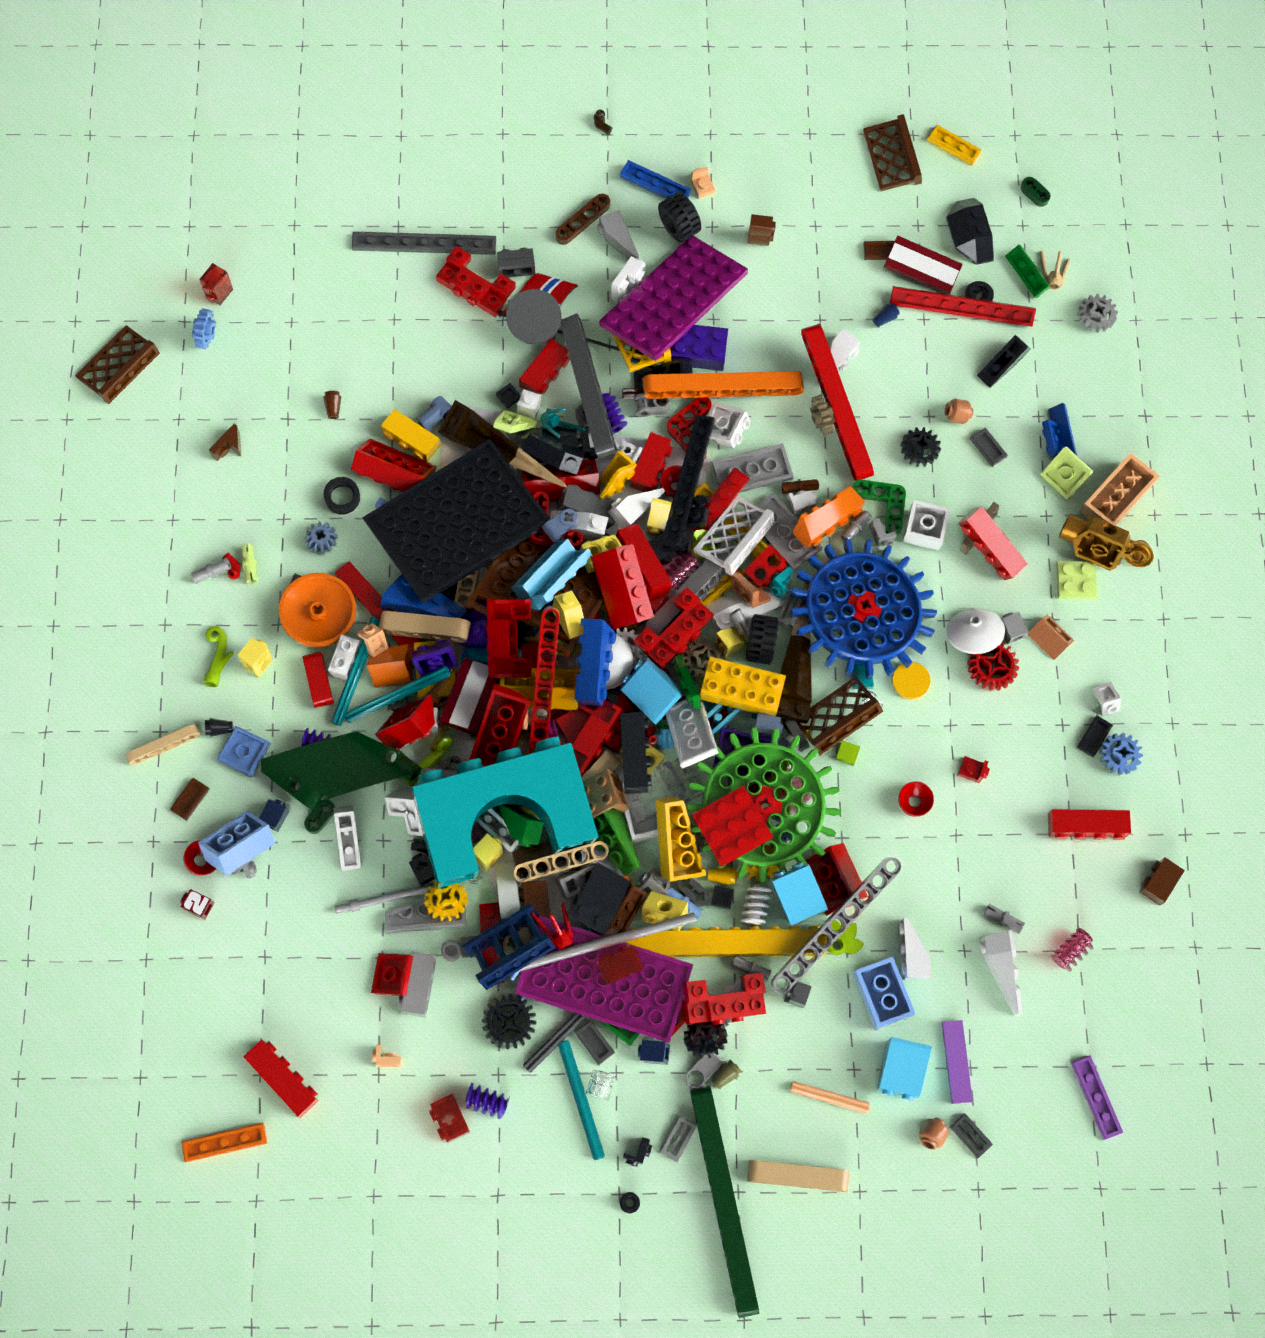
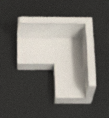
[385,788,423,836]
[623,801,658,844]

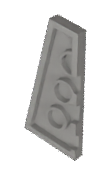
[385,894,467,933]

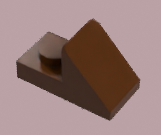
[209,423,241,461]

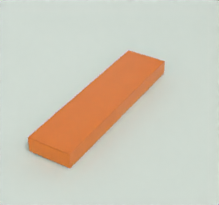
[181,1123,268,1163]

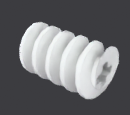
[740,884,772,927]

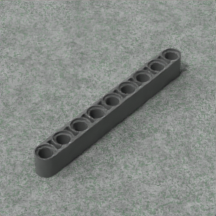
[561,313,618,459]

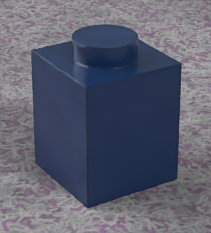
[259,799,289,832]
[638,1040,670,1065]

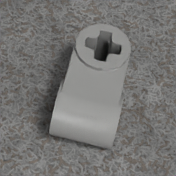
[634,393,670,417]

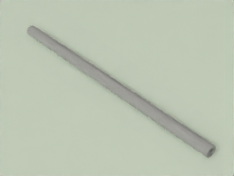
[515,912,697,973]

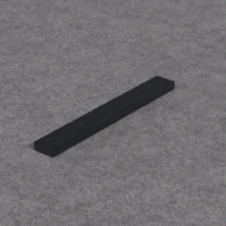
[661,414,715,549]

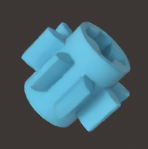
[655,729,674,749]

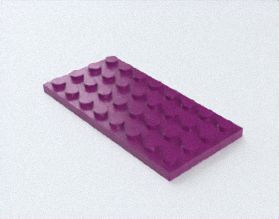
[599,236,748,361]
[515,916,694,1043]

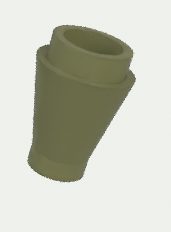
[711,1059,741,1089]

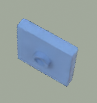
[217,726,271,778]

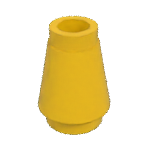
[708,866,737,886]

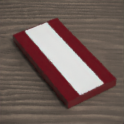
[883,235,963,295]
[439,657,498,735]

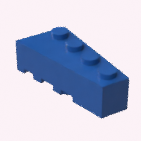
[380,574,467,619]
[575,618,616,706]

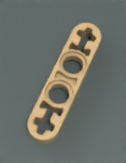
[125,724,200,765]

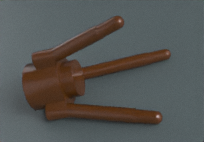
[425,668,454,710]

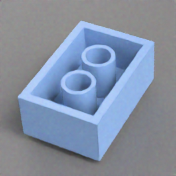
[198,811,275,875]
[853,957,916,1030]

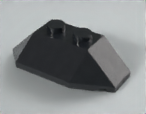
[946,198,994,265]

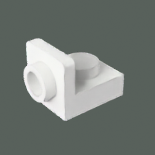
[1093,682,1121,716]

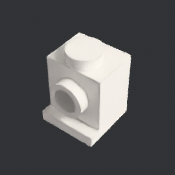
[615,440,643,470]
[787,490,817,516]

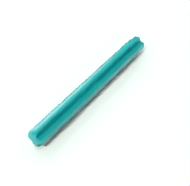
[331,617,380,726]
[344,666,451,723]
[558,1040,605,1160]

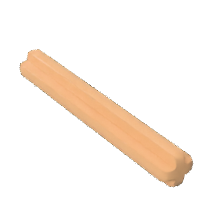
[790,1081,870,1114]

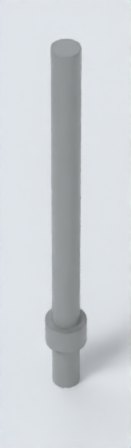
[334,883,435,914]

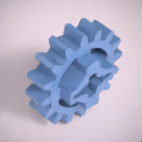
[192,308,216,350]
[1099,733,1143,775]

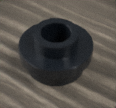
[620,1192,640,1214]

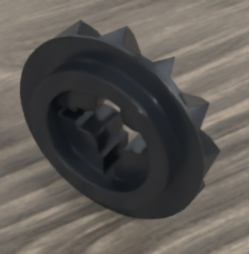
[965,281,994,301]

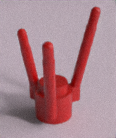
[531,902,574,950]

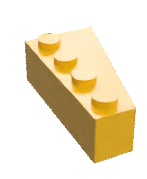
[656,797,707,882]

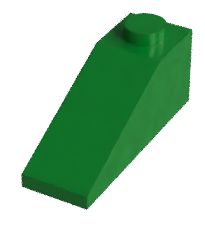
[498,804,544,847]

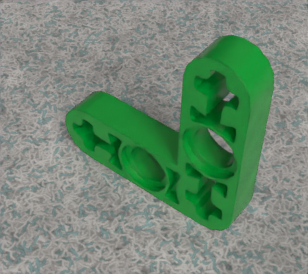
[852,480,906,537]

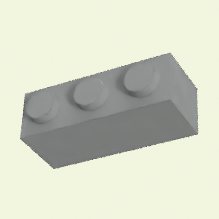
[398,951,437,1018]

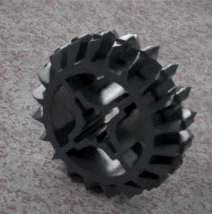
[482,994,537,1050]

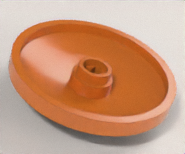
[279,573,357,648]

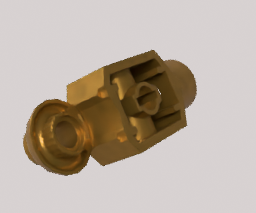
[1058,514,1154,571]

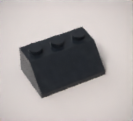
[521,426,578,463]

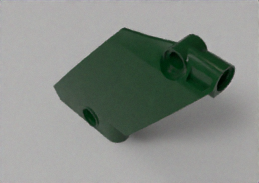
[261,731,422,810]

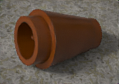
[323,391,342,419]

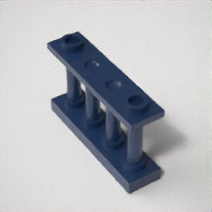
[462,903,556,990]

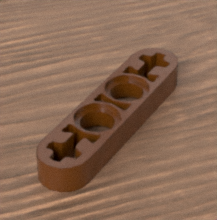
[556,193,610,245]

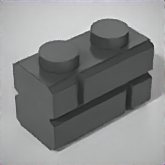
[497,247,535,277]

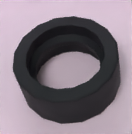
[324,477,360,514]

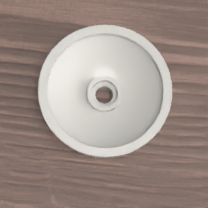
[947,608,1005,654]
[576,635,634,690]

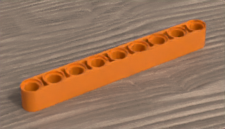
[642,371,804,399]

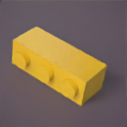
[381,409,441,462]

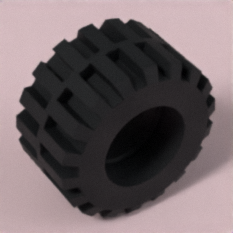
[658,192,701,243]
[746,614,779,665]

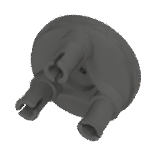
[506,289,562,344]

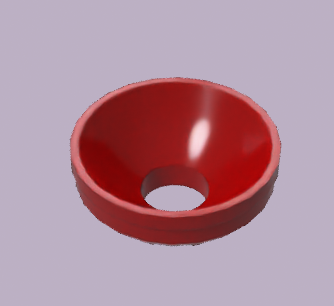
[660,465,682,498]
[898,781,934,817]
[183,840,216,876]

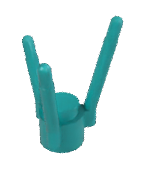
[540,408,585,438]

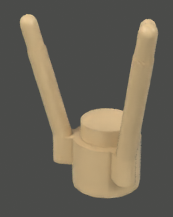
[1040,251,1070,290]

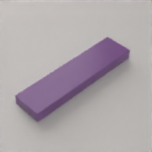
[942,1020,973,1104]
[1071,1055,1123,1140]

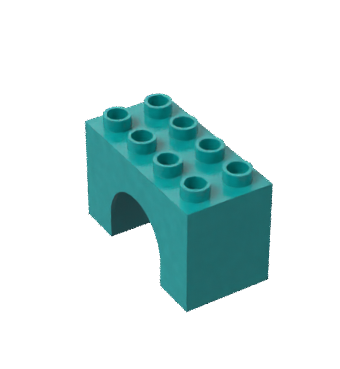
[412,737,598,889]

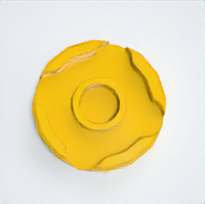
[892,662,931,700]

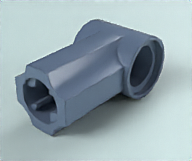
[416,396,452,431]

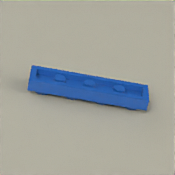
[620,160,691,199]

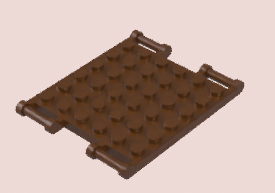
[465,516,604,659]

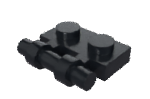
[686,495,711,528]

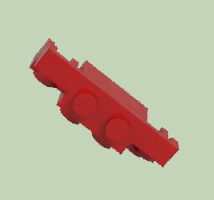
[436,246,516,318]
[634,587,714,670]
[486,599,532,678]
[560,700,623,777]
[683,973,766,1025]

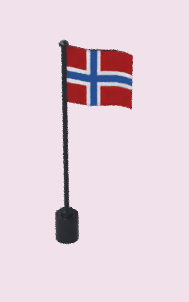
[498,273,654,368]

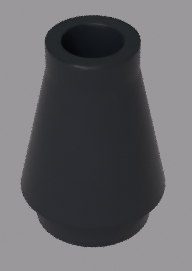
[205,718,233,737]

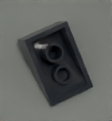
[567,861,631,935]

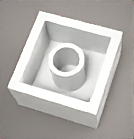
[903,500,950,551]

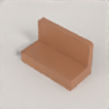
[731,572,771,608]
[1028,614,1075,660]

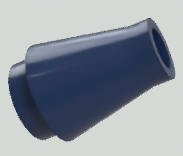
[872,302,900,328]

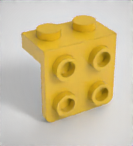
[599,450,637,499]

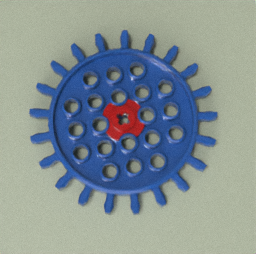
[790,539,937,679]

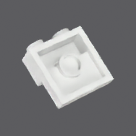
[611,256,645,304]
[707,402,750,449]

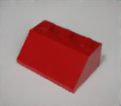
[375,694,435,750]
[805,843,868,916]

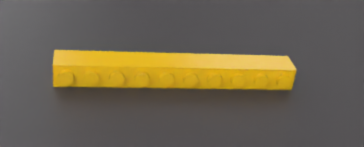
[625,926,827,958]

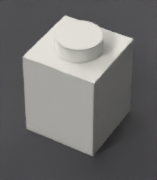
[517,389,541,419]

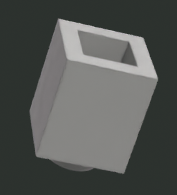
[1002,612,1029,644]

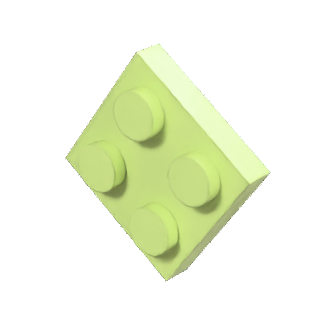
[1040,446,1094,499]
[1056,561,1097,600]

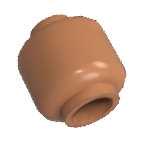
[944,398,973,424]
[918,1118,949,1150]

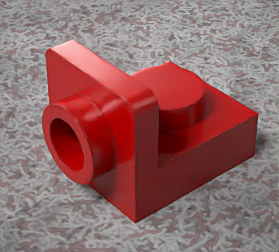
[958,756,990,783]

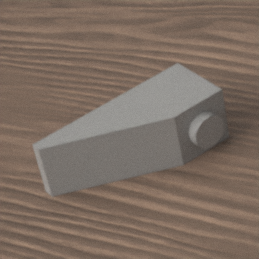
[597,210,639,260]

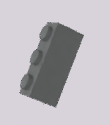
[557,484,615,529]

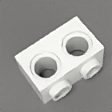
[328,635,361,681]

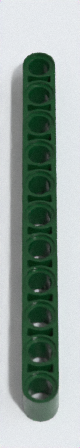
[690,1086,760,1319]

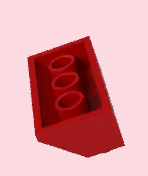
[351,439,437,492]
[522,460,600,502]
[590,544,654,630]
[469,683,531,767]

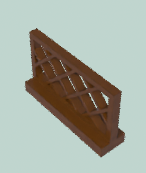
[863,114,922,192]
[75,325,160,404]
[796,676,883,755]

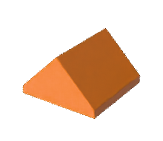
[367,644,412,688]

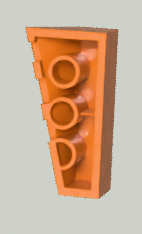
[792,486,865,549]

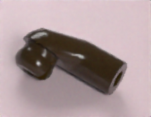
[593,109,613,135]

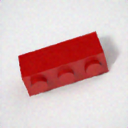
[519,339,570,395]
[630,432,673,492]

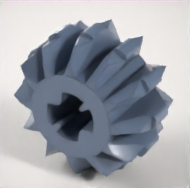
[305,521,338,554]

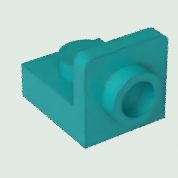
[768,567,794,600]

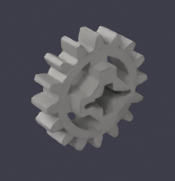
[1077,294,1118,333]

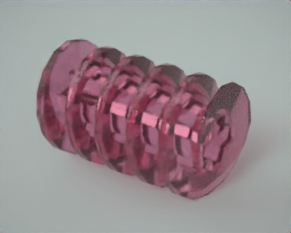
[665,550,700,590]
[1050,928,1094,972]

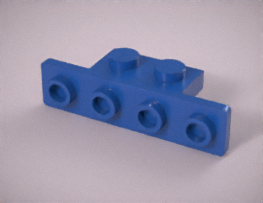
[1042,403,1078,458]

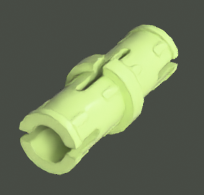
[241,544,258,584]

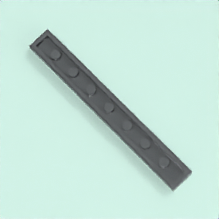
[352,231,496,255]

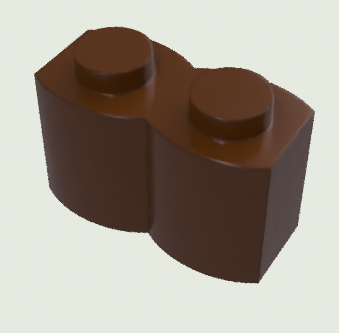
[748,214,776,246]

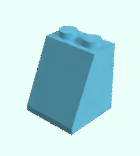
[621,657,682,724]
[770,862,828,925]
[877,1037,932,1101]

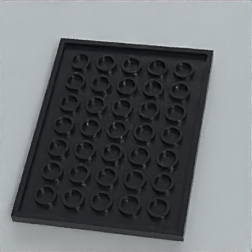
[362,439,550,604]

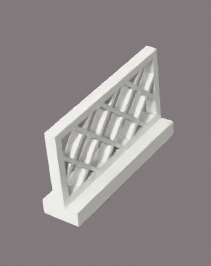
[694,497,775,576]

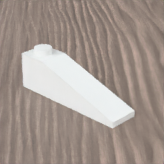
[706,589,785,632]
[979,930,1023,1016]

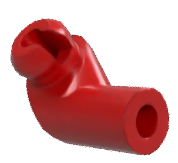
[222,552,241,580]
[645,726,657,745]

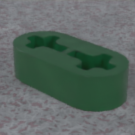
[1021,177,1051,207]
[304,800,335,834]

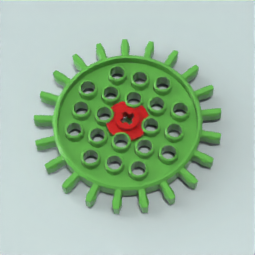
[686,728,841,883]

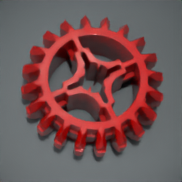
[967,642,1019,691]

